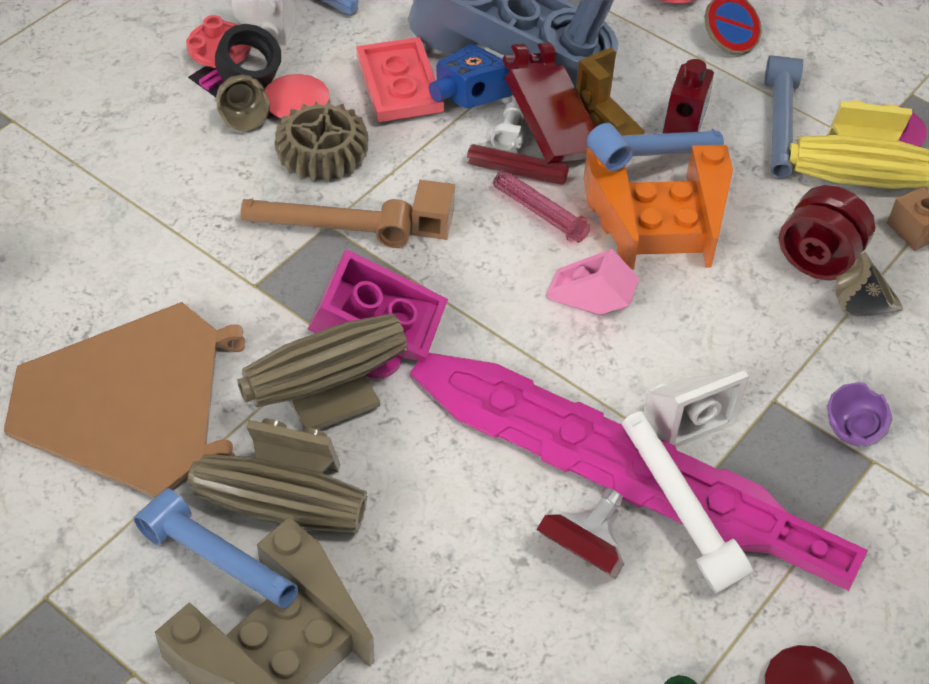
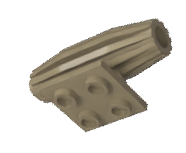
[237,314,407,430]
[187,418,368,533]

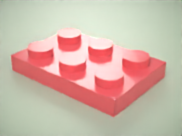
[356,37,444,122]

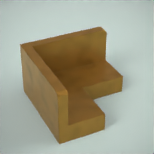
[576,47,645,135]

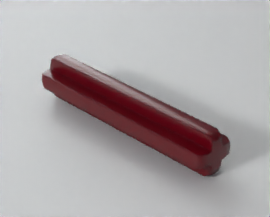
[467,144,569,185]

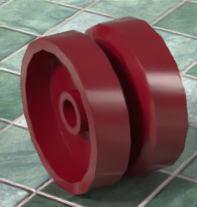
[778,185,876,281]

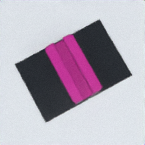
[188,66,225,98]

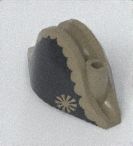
[835,252,904,317]

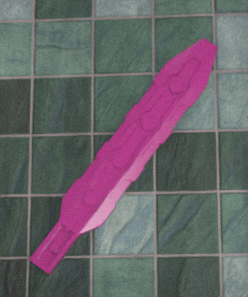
[410,352,868,591]

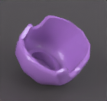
[827,382,893,447]

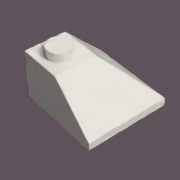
[643,370,749,447]

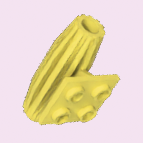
[789,100,929,189]

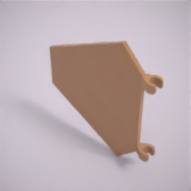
[4,302,245,498]

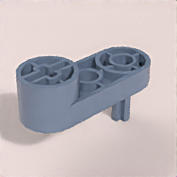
[408,0,619,87]

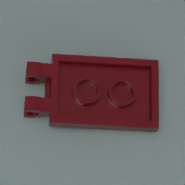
[503,42,596,164]

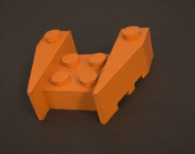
[583,145,733,270]

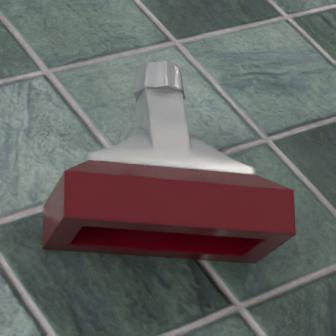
[536,488,624,579]

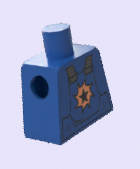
[429,44,513,108]

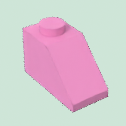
[546,248,639,315]

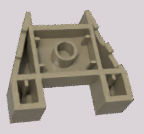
[155,517,375,684]

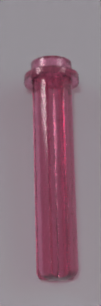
[493,170,590,243]

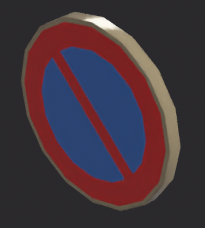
[704,0,762,55]

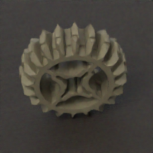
[274,101,369,183]

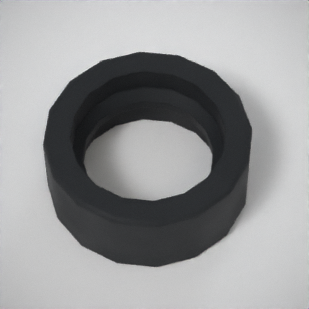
[215,24,281,88]

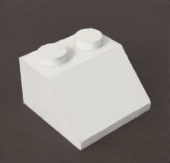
[231,0,296,45]

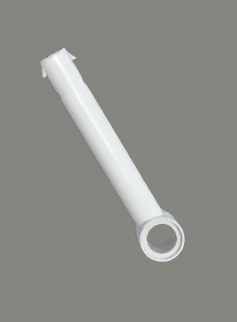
[622,411,753,594]

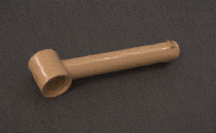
[241,198,412,248]

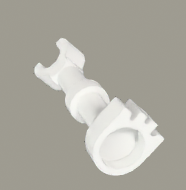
[490,96,524,153]

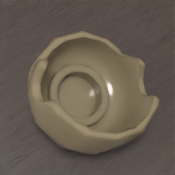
[215,74,270,132]

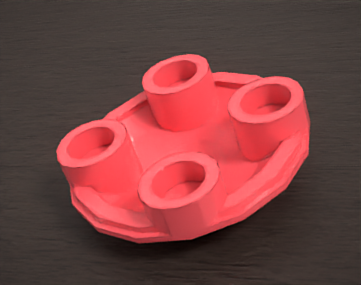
[186,15,252,68]
[265,74,330,119]

